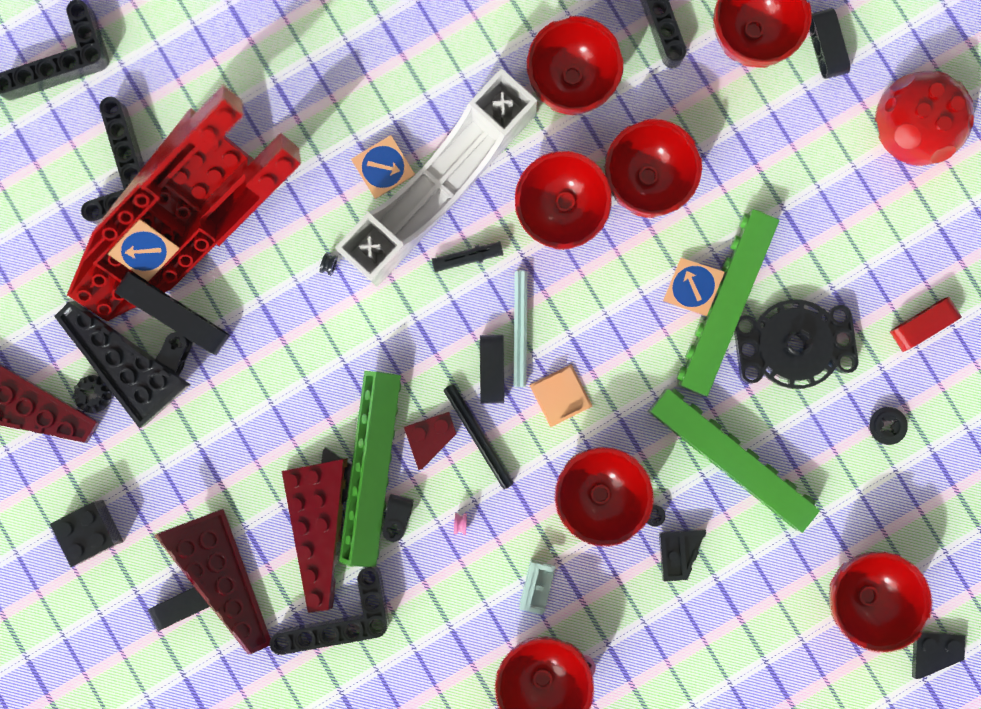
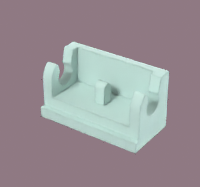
[519,559,556,615]

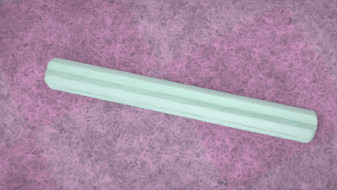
[514,270,527,388]

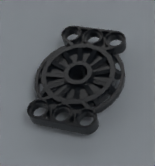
[734,299,859,389]

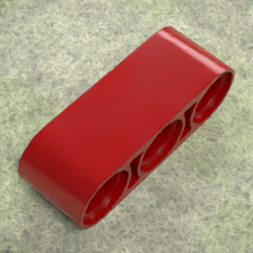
[890,296,962,352]

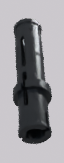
[431,241,504,273]

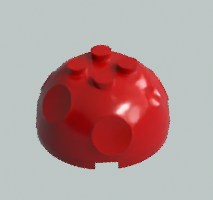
[713,0,812,68]
[527,16,623,115]
[875,71,974,166]
[605,119,702,218]
[515,151,612,250]
[555,447,654,546]
[829,552,932,653]
[495,636,594,709]

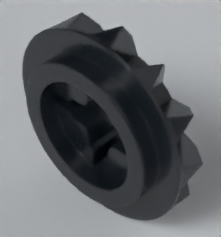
[72,375,112,413]
[868,407,908,445]

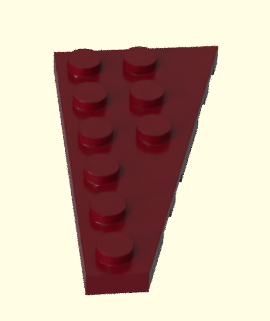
[0,364,100,443]
[281,458,348,613]
[154,509,271,654]

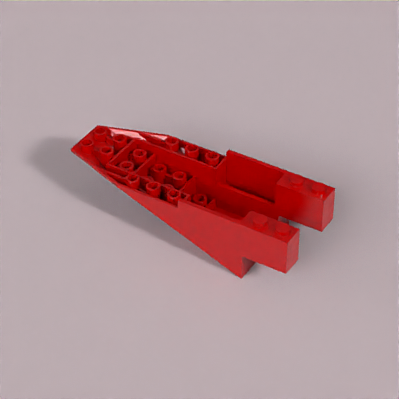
[67,84,301,321]

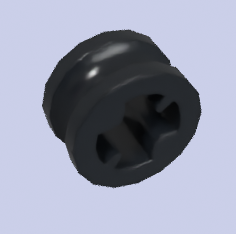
[319,252,338,276]
[647,504,666,527]

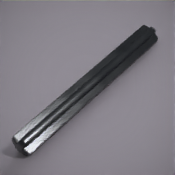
[444,384,514,489]

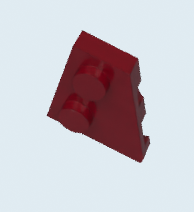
[404,412,457,470]

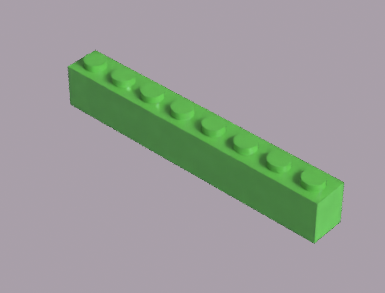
[676,209,780,397]
[339,371,401,567]
[647,388,821,533]

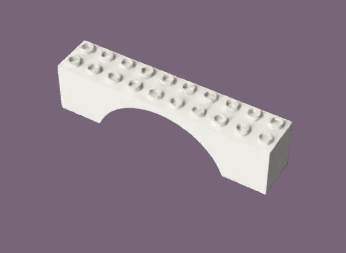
[335,68,538,287]

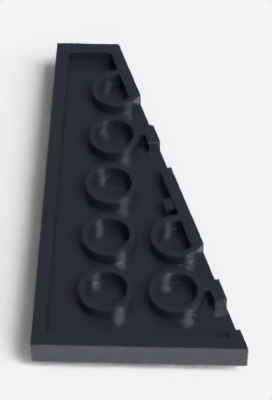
[54,301,191,429]

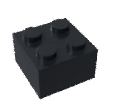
[50,500,124,567]

